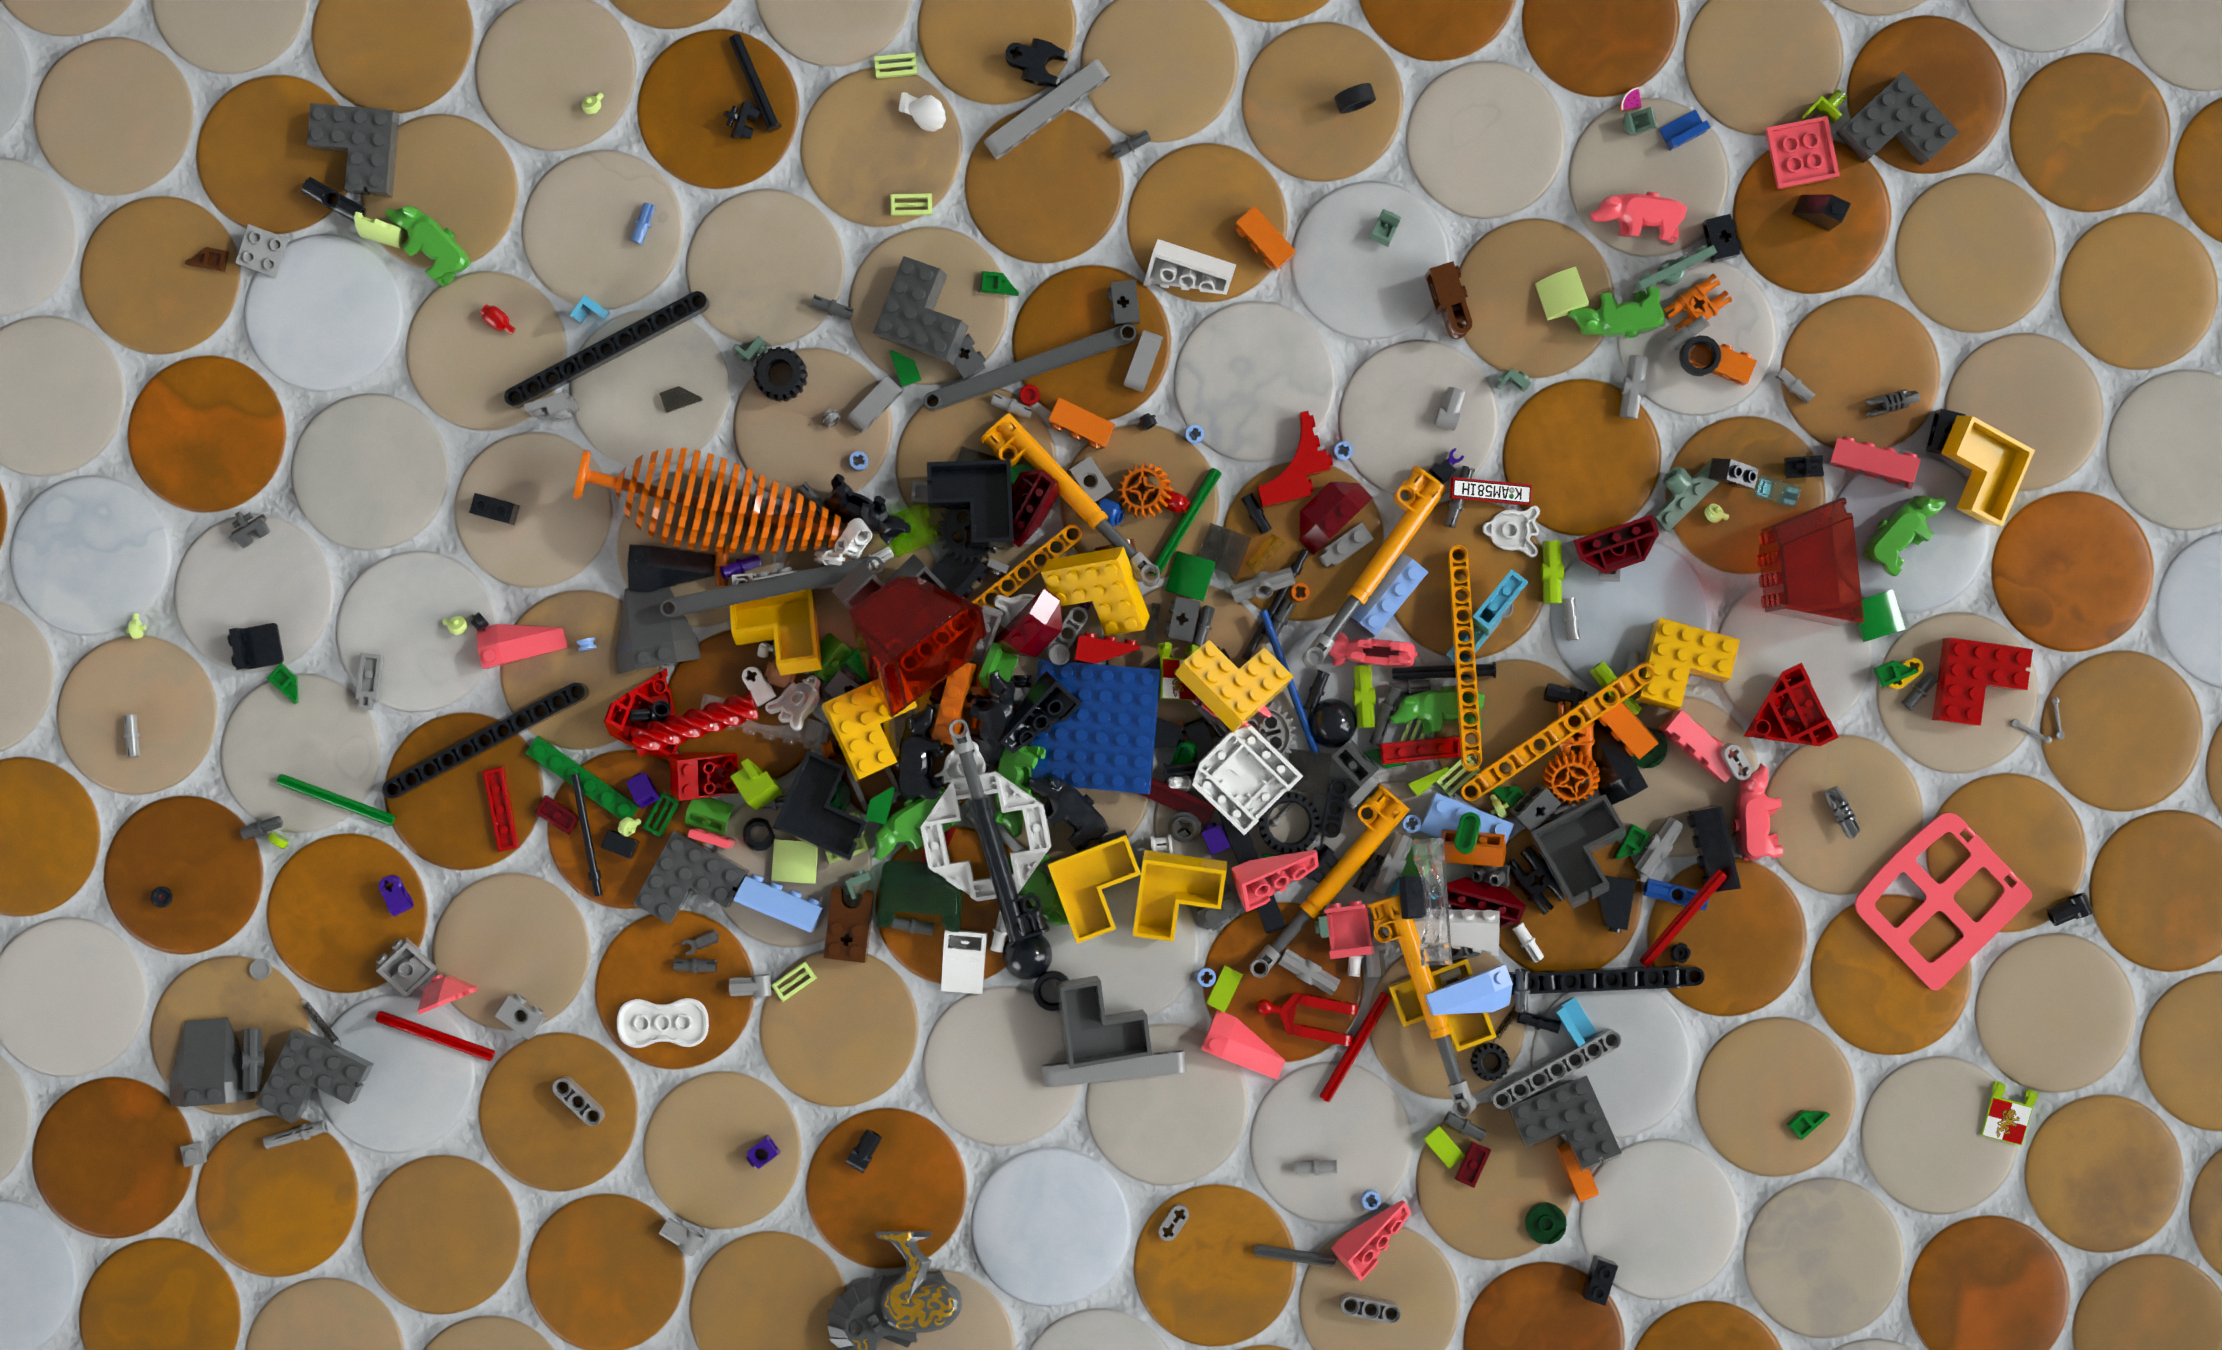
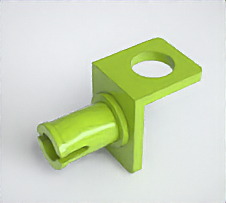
[1801,89,1846,123]

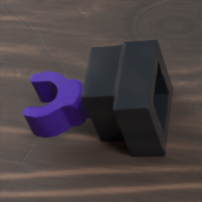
[1428,448,1464,484]

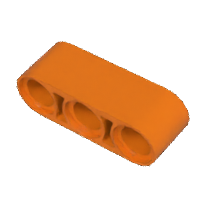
[1557,1142,1599,1203]

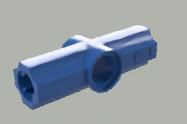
[1643,878,1709,911]

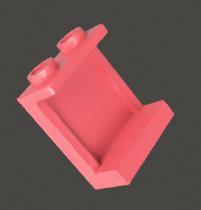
[1324,900,1374,959]

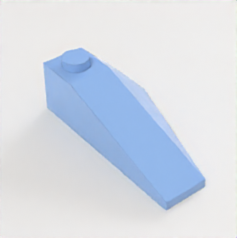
[1425,964,1513,1015]

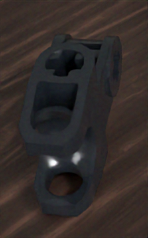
[1006,38,1069,88]

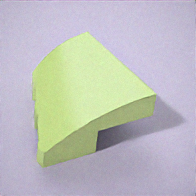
[354,212,405,249]

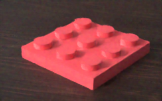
[1765,116,1840,190]

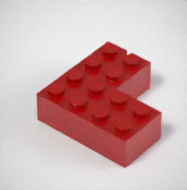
[1932,638,2033,726]

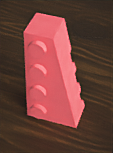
[1830,436,1921,489]
[1657,710,1739,783]

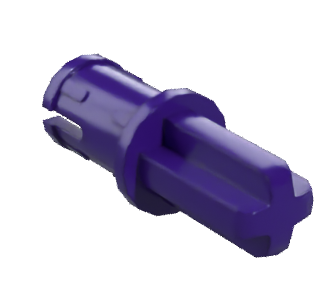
[720,555,761,579]

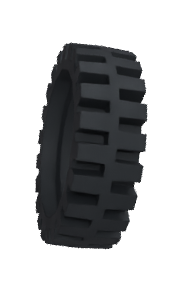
[1258,792,1320,854]

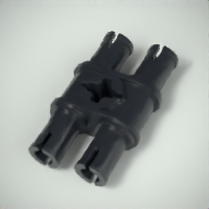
[1506,845,1565,915]

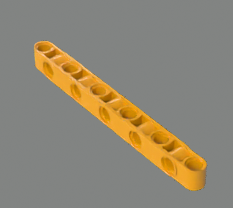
[1461,662,1654,801]

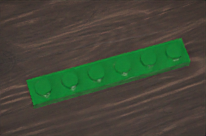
[526,736,640,820]

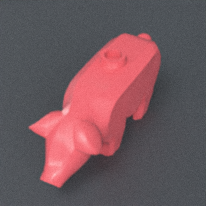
[1589,192,1687,244]
[1328,632,1418,667]
[1732,763,1783,861]

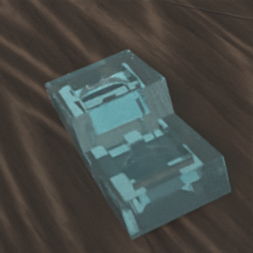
[1755,476,1802,508]

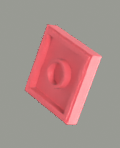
[688,828,736,849]

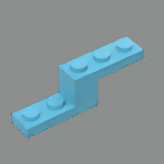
[1446,569,1528,663]

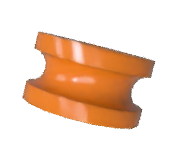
[1291,583,1310,602]
[821,740,837,759]

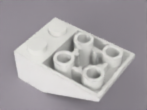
[941,929,988,994]

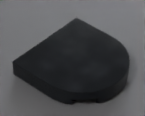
[1399,876,1431,919]

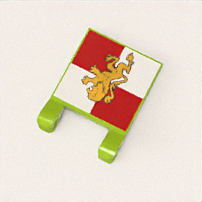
[1157,642,1199,701]
[1981,1081,2038,1146]

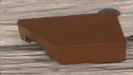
[185,247,229,272]

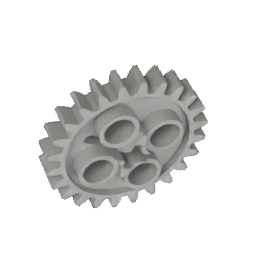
[1247,703,1297,758]

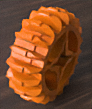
[1117,462,1173,519]
[1543,750,1600,805]

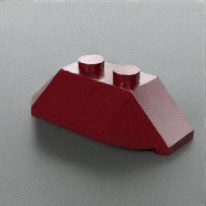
[1012,469,1059,547]
[1299,482,1373,556]
[1573,514,1659,574]
[993,587,1063,657]
[1439,877,1525,928]

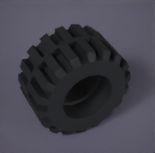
[753,347,808,401]

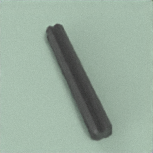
[1254,1244,1336,1267]

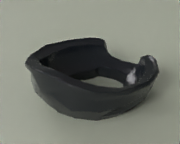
[743,817,775,851]

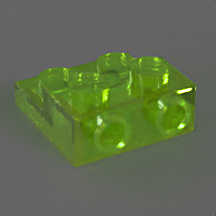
[892,503,938,557]

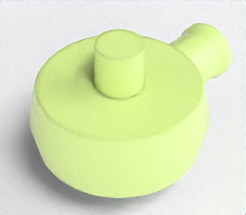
[581,92,604,114]
[1704,503,1729,523]
[126,613,146,639]
[443,616,468,635]
[1490,794,1509,819]
[618,817,641,837]

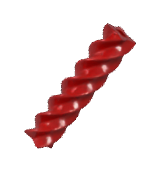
[630,690,759,757]

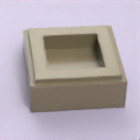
[1439,967,1462,987]

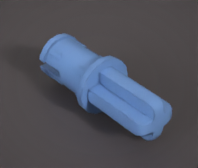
[630,203,655,245]

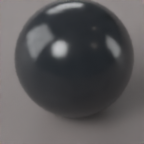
[1308,699,1357,748]
[1003,934,1052,980]

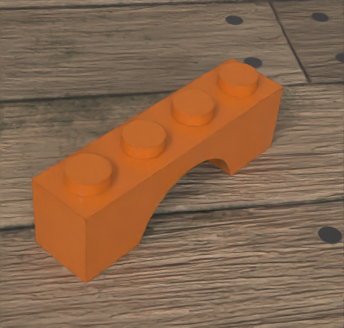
[931,659,977,745]

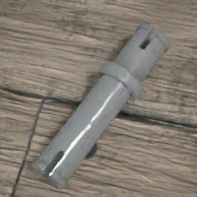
[263,1120,328,1150]

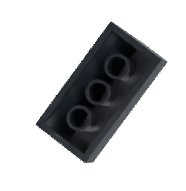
[1687,805,1741,892]

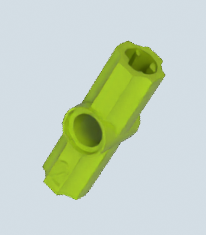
[1540,540,1564,604]
[1589,660,1642,715]
[1353,665,1376,728]

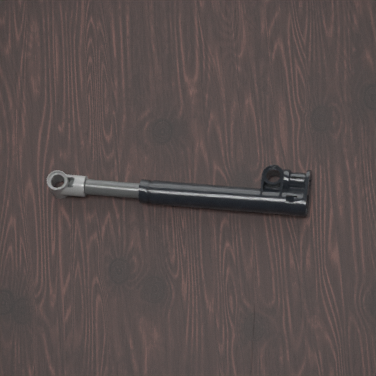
[948,718,1050,942]

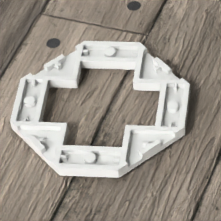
[920,771,1052,902]

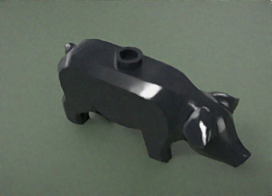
[823,474,911,545]
[970,670,1015,764]
[895,703,945,800]
[1027,773,1109,851]

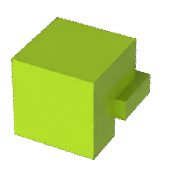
[730,758,784,811]

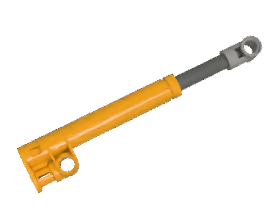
[980,413,1160,587]
[1303,466,1447,668]
[1250,783,1410,978]
[1366,894,1477,1118]

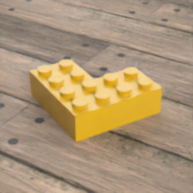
[1941,415,2035,527]
[1041,546,1150,636]
[729,588,822,676]
[1635,617,1740,712]
[1175,640,1294,733]
[821,669,917,781]
[1047,835,1141,944]
[1132,850,1227,942]
[1387,958,1496,1052]

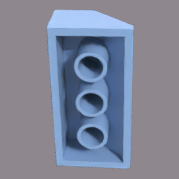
[1351,552,1428,637]
[1418,792,1514,843]
[733,873,824,933]

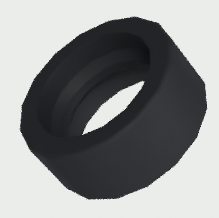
[1334,83,1376,114]
[1679,335,1721,376]
[1033,971,1069,1011]

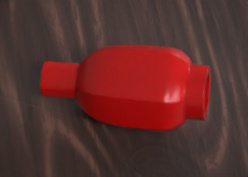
[479,304,516,335]
[1153,491,1190,513]

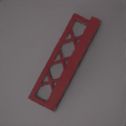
[1138,777,1215,825]

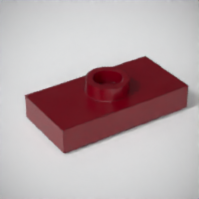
[534,795,580,835]
[1454,1141,1491,1188]

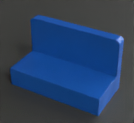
[1659,110,1711,151]

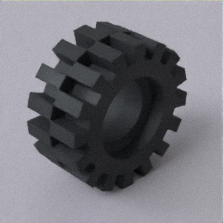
[1470,1042,1510,1081]

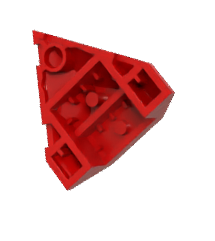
[1744,662,1839,747]
[603,668,679,759]

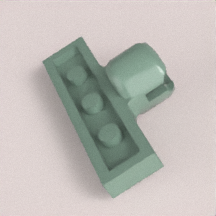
[1635,245,1717,292]
[1653,459,1720,532]

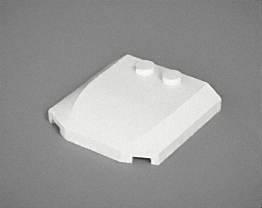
[1192,725,1303,835]

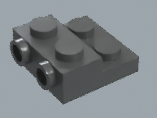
[1192,881,1242,931]

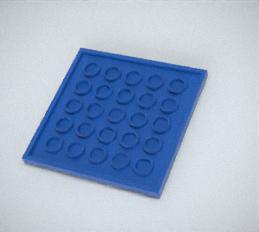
[1030,659,1161,794]

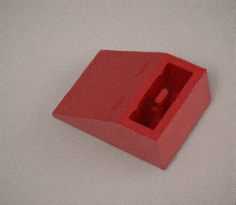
[1075,632,1141,664]
[669,752,738,801]

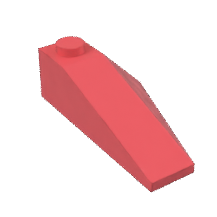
[477,624,568,669]
[1231,850,1319,912]
[418,974,478,1015]
[1201,1009,1285,1079]
[1332,1200,1411,1282]

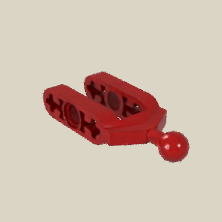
[1256,992,1359,1046]

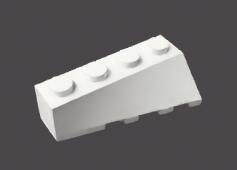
[1143,239,1236,295]
[1415,909,1500,956]

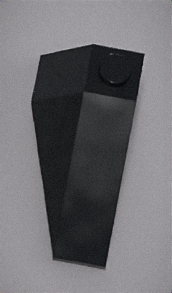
[627,544,716,592]
[998,671,1082,753]

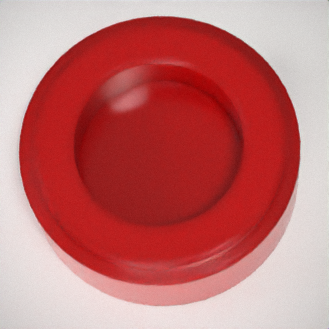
[1019,385,1040,406]

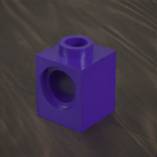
[626,772,660,809]
[1201,822,1230,855]
[746,1135,781,1169]

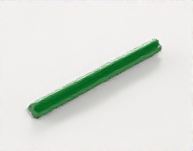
[1149,468,1222,576]
[276,774,395,826]

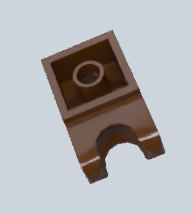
[1425,261,1472,339]
[823,886,874,963]

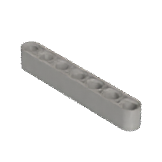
[983,59,1111,159]
[1490,1029,1621,1110]
[1042,1050,1186,1087]

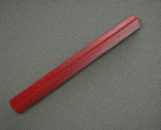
[1639,869,1727,967]
[1320,992,1391,1102]
[375,1011,495,1061]

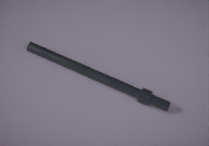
[1242,549,1309,661]
[571,773,603,896]

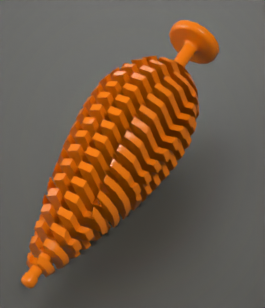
[573,448,848,554]

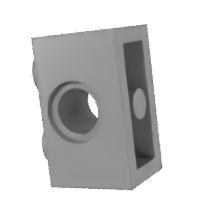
[1069,456,1113,503]
[494,994,547,1040]

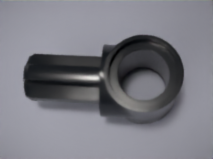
[629,700,671,722]

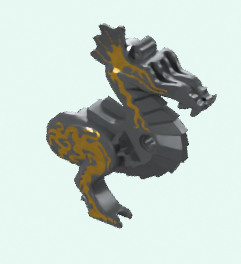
[827,1231,962,1350]

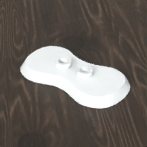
[617,998,709,1048]

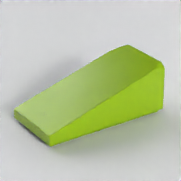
[1406,767,1449,796]
[1206,965,1243,1013]
[1422,1124,1465,1169]

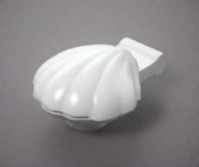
[898,92,946,132]

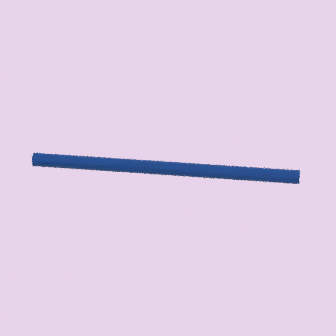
[1259,609,1324,767]

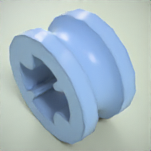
[1186,425,1204,444]
[1334,441,1353,461]
[849,451,868,471]
[576,637,597,651]
[1402,814,1421,833]
[1197,967,1216,987]
[1361,1190,1381,1210]

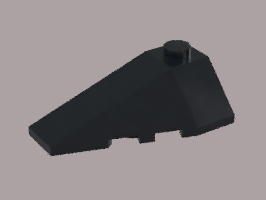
[1592,719,1648,805]

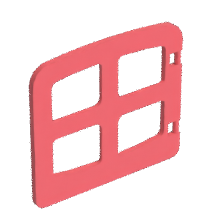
[1855,813,2032,990]

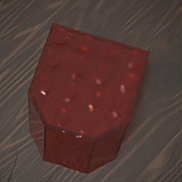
[1757,497,1864,626]
[849,576,987,718]

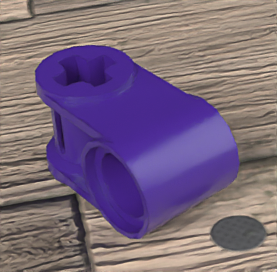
[379,875,414,917]

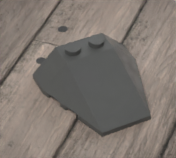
[616,586,701,674]
[169,1017,255,1107]

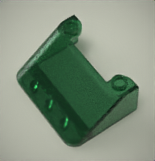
[876,860,964,932]

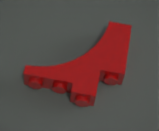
[1257,411,1333,508]

